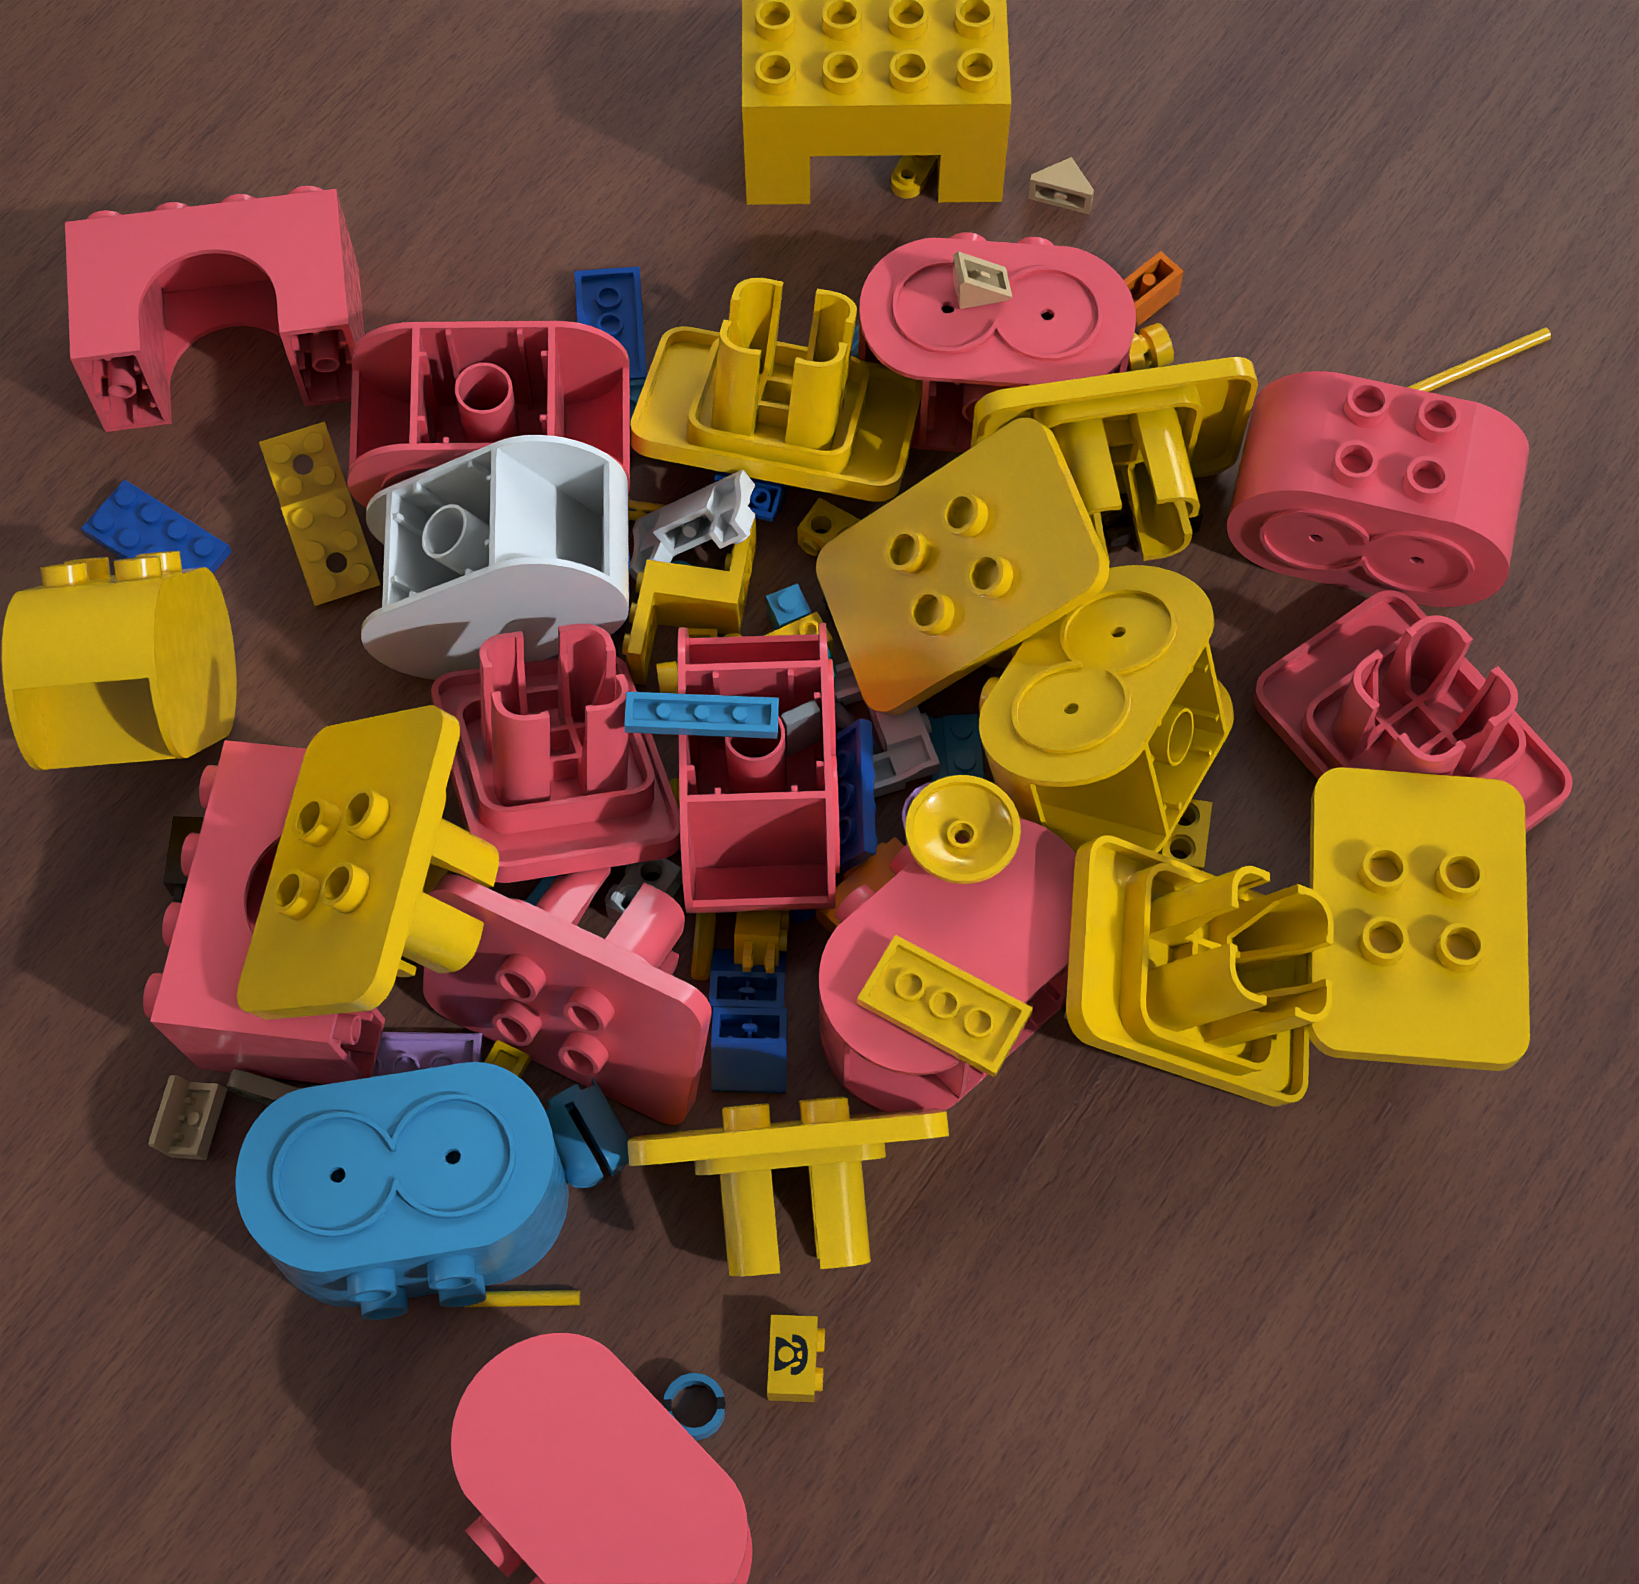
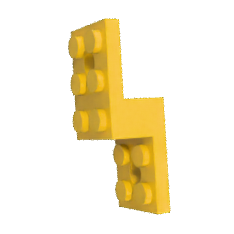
[259,421,381,606]

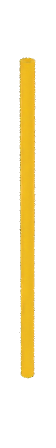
[1408,327,1551,392]

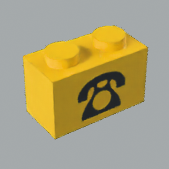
[767,1315,825,1402]

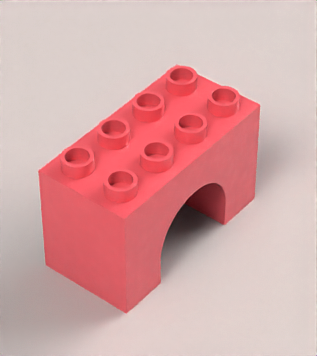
[65,186,365,432]
[143,740,385,1084]

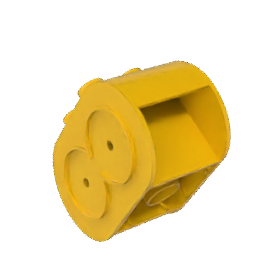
[2,551,237,771]
[979,565,1234,853]

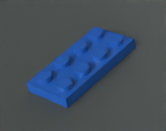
[574,266,647,380]
[81,480,232,574]
[835,718,878,878]

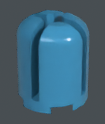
[545,1078,630,1188]

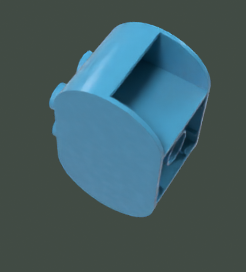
[235,1062,569,1320]

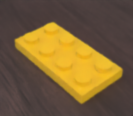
[857,934,1033,1078]

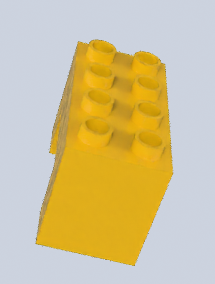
[742,0,1011,205]

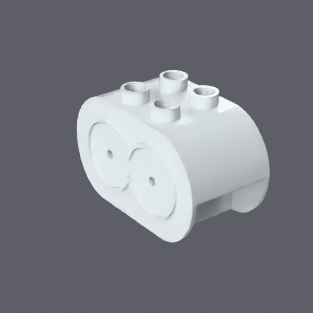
[361,435,629,680]

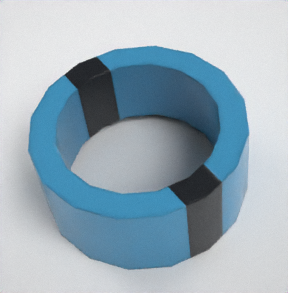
[663,1373,726,1441]

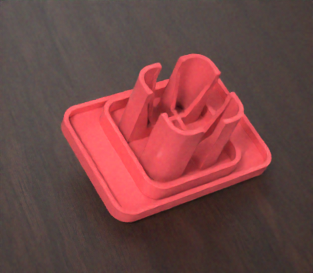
[1253,590,1573,833]
[431,624,681,883]
[423,867,712,1125]

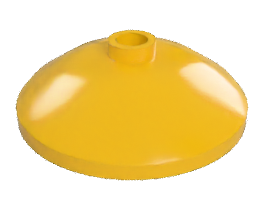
[905,775,1021,884]

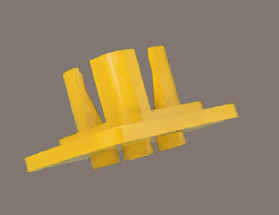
[630,278,923,502]
[971,357,1258,564]
[816,418,1109,716]
[237,705,499,1020]
[1308,767,1530,1071]
[1066,835,1334,1107]
[627,1096,949,1276]

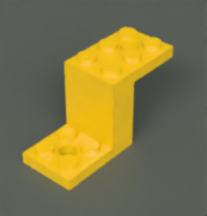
[622,512,757,685]

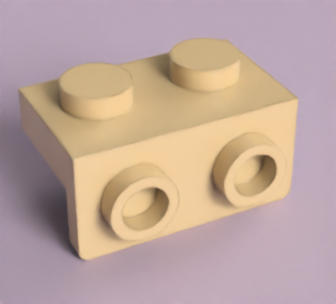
[148,1075,227,1160]

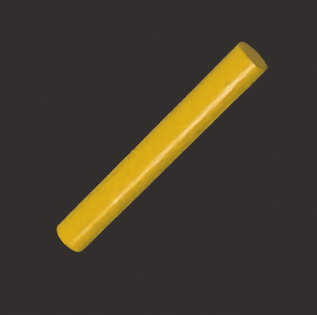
[464,1290,580,1307]

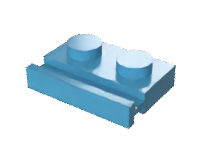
[928,714,984,782]

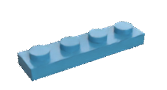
[624,692,779,739]

